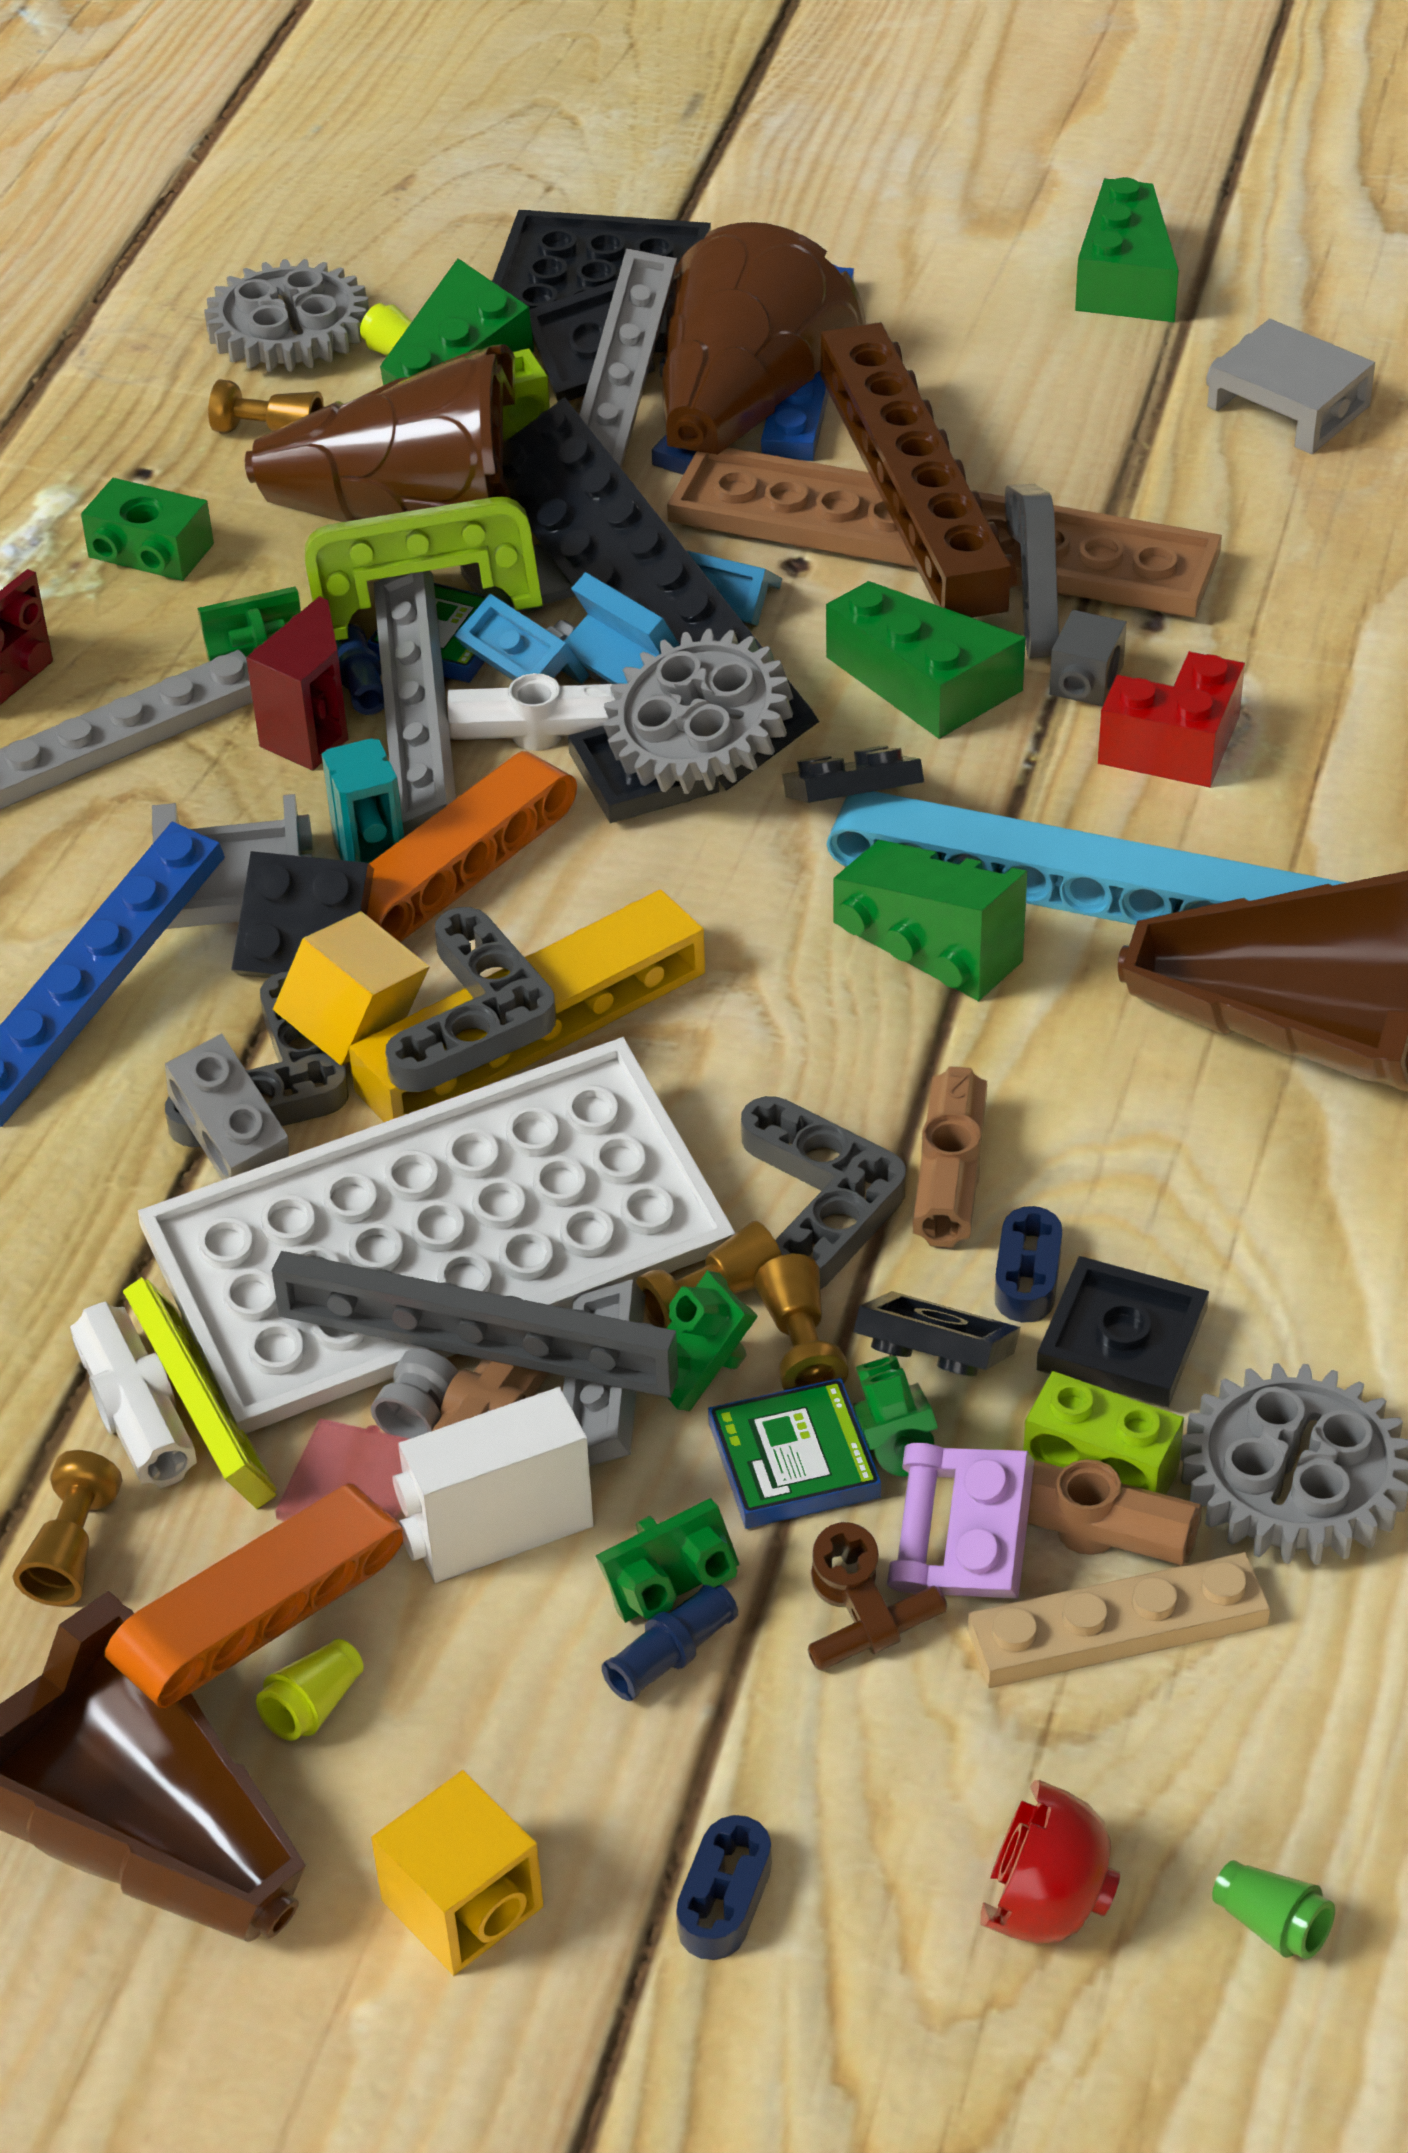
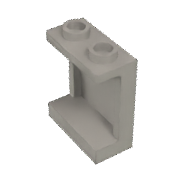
[1206,318,1375,454]
[152,794,313,929]

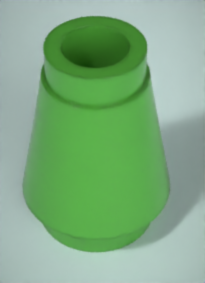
[1212,1860,1335,1959]

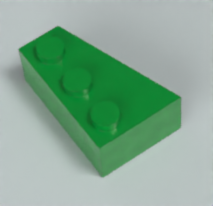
[1075,177,1179,322]
[380,258,534,385]
[826,581,1026,739]
[833,840,1028,1002]

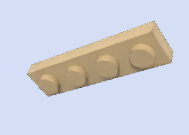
[967,1552,1270,1688]

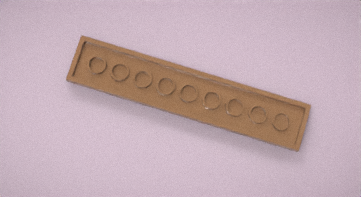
[667,447,1222,618]

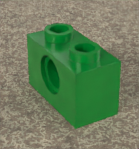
[81,477,214,581]

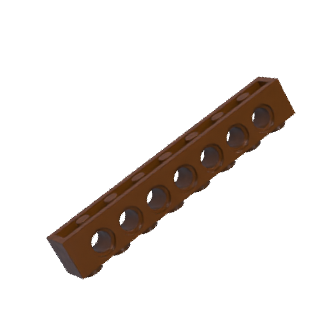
[820,322,1017,618]

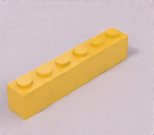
[349,889,705,1122]

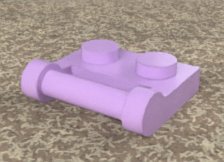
[887,1443,1035,1599]

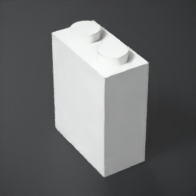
[392,1387,594,1584]

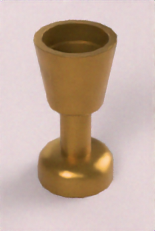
[208,379,324,433]
[636,1221,782,1329]
[754,1253,848,1390]
[12,1450,123,1607]

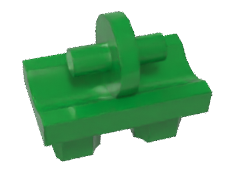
[197,586,301,662]
[666,1270,758,1411]
[853,1355,938,1477]
[595,1498,740,1623]

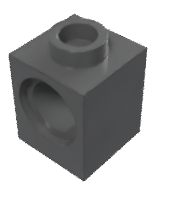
[1049,610,1127,706]

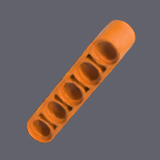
[367,751,577,942]
[105,1483,403,1708]

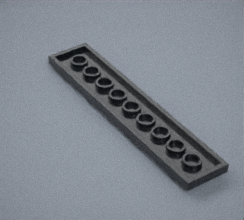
[503,397,820,791]

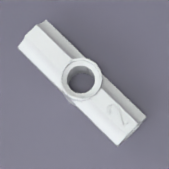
[448,673,615,751]
[70,1301,197,1489]

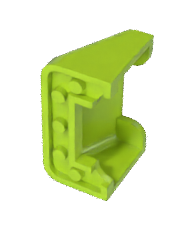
[305,497,543,640]

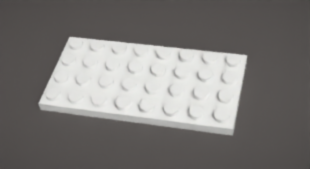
[138,1037,736,1434]

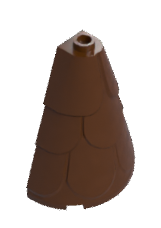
[662,222,866,455]
[245,344,515,522]
[1118,870,1408,1091]
[0,1591,306,1942]

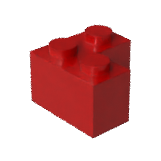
[1097,651,1245,788]

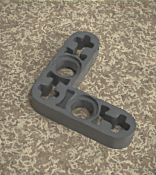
[1005,483,1059,659]
[385,907,556,1092]
[165,971,349,1147]
[741,1096,906,1290]

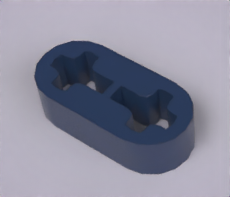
[994,1206,1062,1323]
[676,1815,772,1960]

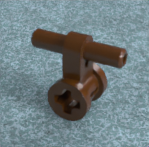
[807,1522,947,1671]

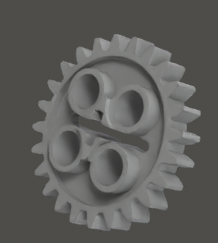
[204,259,369,371]
[603,629,793,794]
[1180,1363,1408,1564]

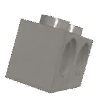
[165,1033,289,1180]

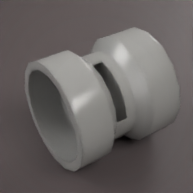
[371,1348,459,1442]

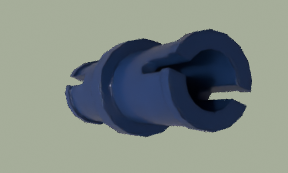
[336,624,385,715]
[602,1585,738,1701]

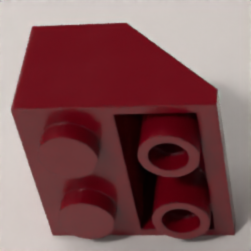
[0,569,53,705]
[246,596,349,771]

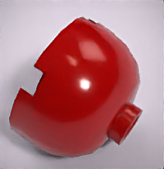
[980,1780,1120,1944]

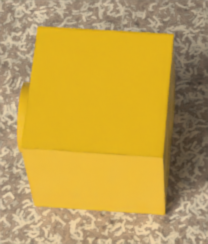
[272,911,430,1066]
[371,1770,544,1976]

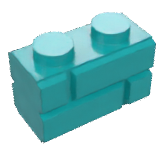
[322,738,404,863]

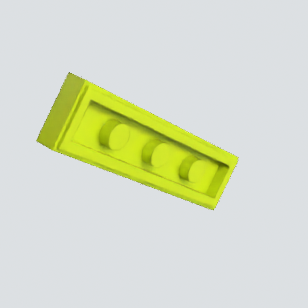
[123,1277,277,1509]

